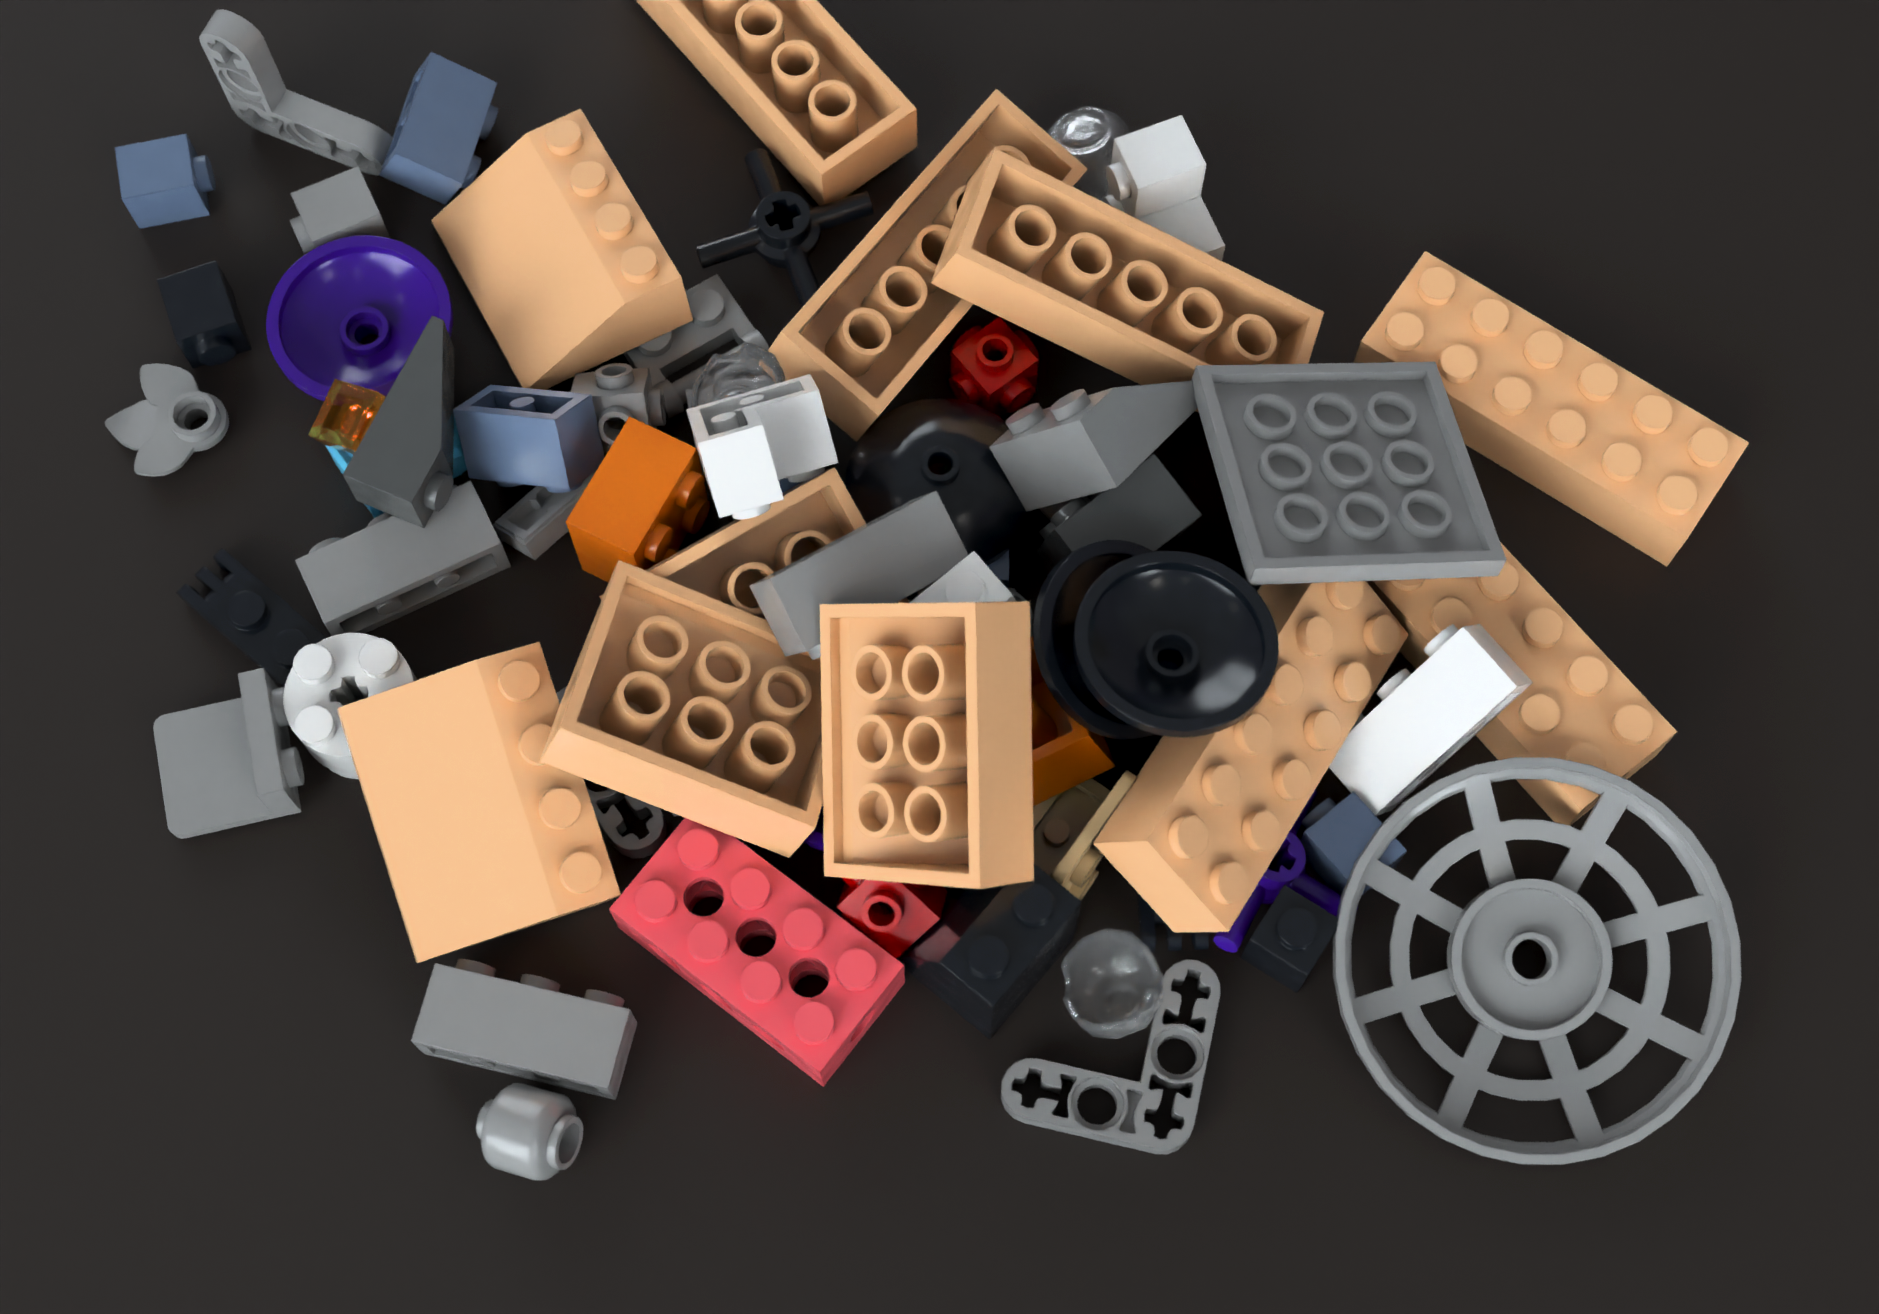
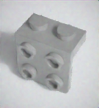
[153,668,305,839]

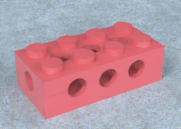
[609,818,905,1087]

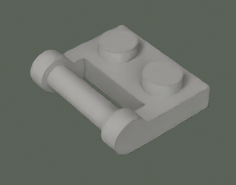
[623,274,769,420]

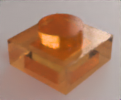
[308,379,386,455]

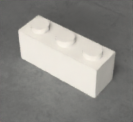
[1329,624,1533,816]

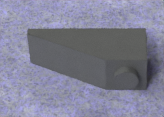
[343,316,455,528]

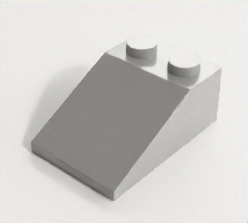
[989,381,1197,512]

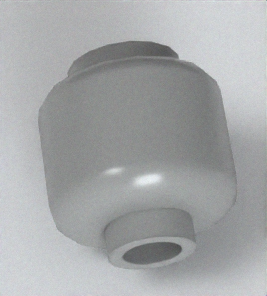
[476,1083,583,1181]

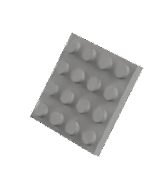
[1191,362,1507,585]

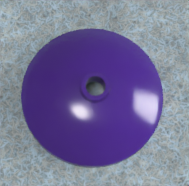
[266,235,453,406]

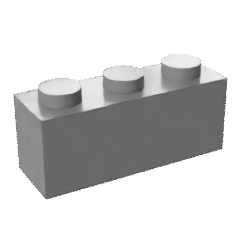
[295,481,511,636]
[749,491,968,660]
[411,959,637,1100]

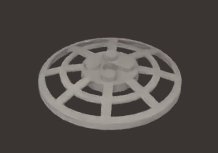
[1333,757,1741,1165]

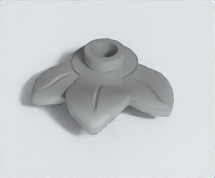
[105,363,229,477]

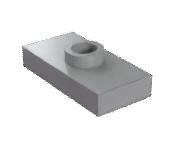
[493,471,596,560]

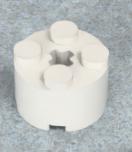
[283,633,417,779]

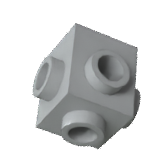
[571,363,666,453]

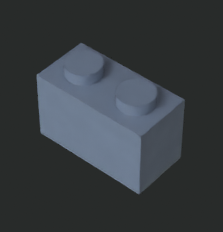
[379,52,498,205]
[453,385,604,493]

